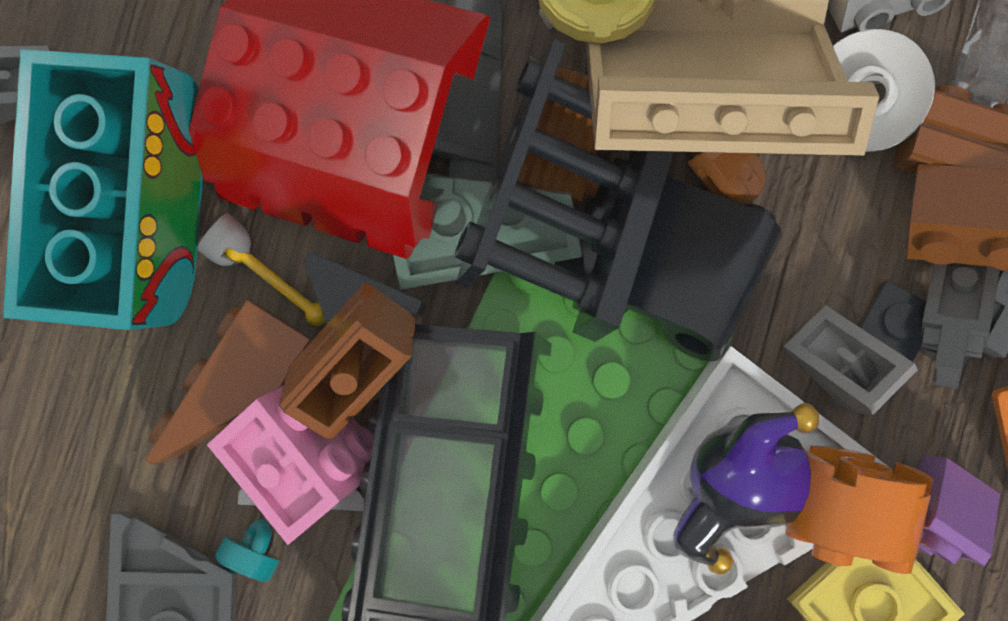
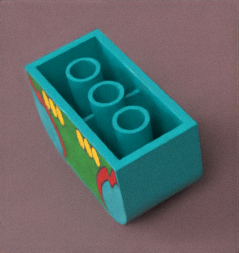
[3,49,203,330]

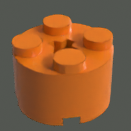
[785,446,934,574]

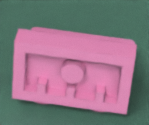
[207,384,374,545]

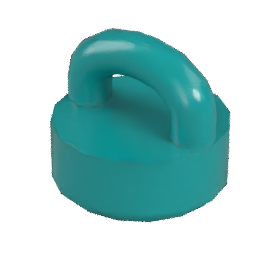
[215,518,280,582]

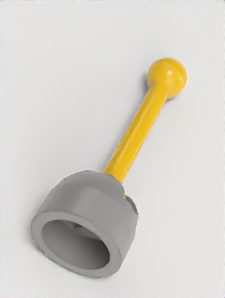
[197,213,326,326]

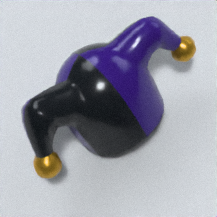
[673,403,819,575]

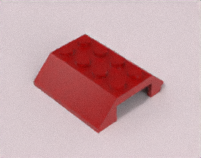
[189,0,491,259]

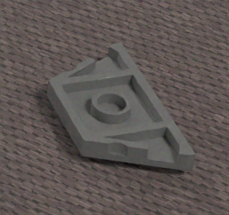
[106,511,238,621]

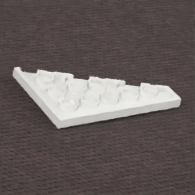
[530,345,887,621]

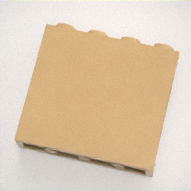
[585,0,879,155]

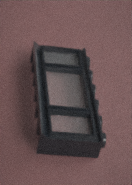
[342,324,552,621]

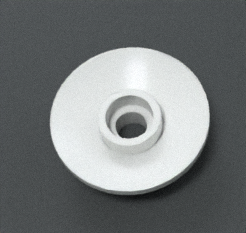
[833,29,935,152]

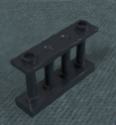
[454,39,674,342]

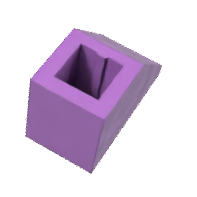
[916,455,1000,566]

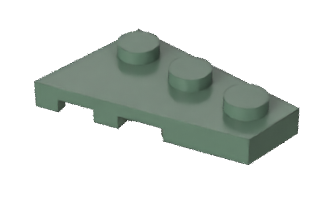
[393,173,583,290]

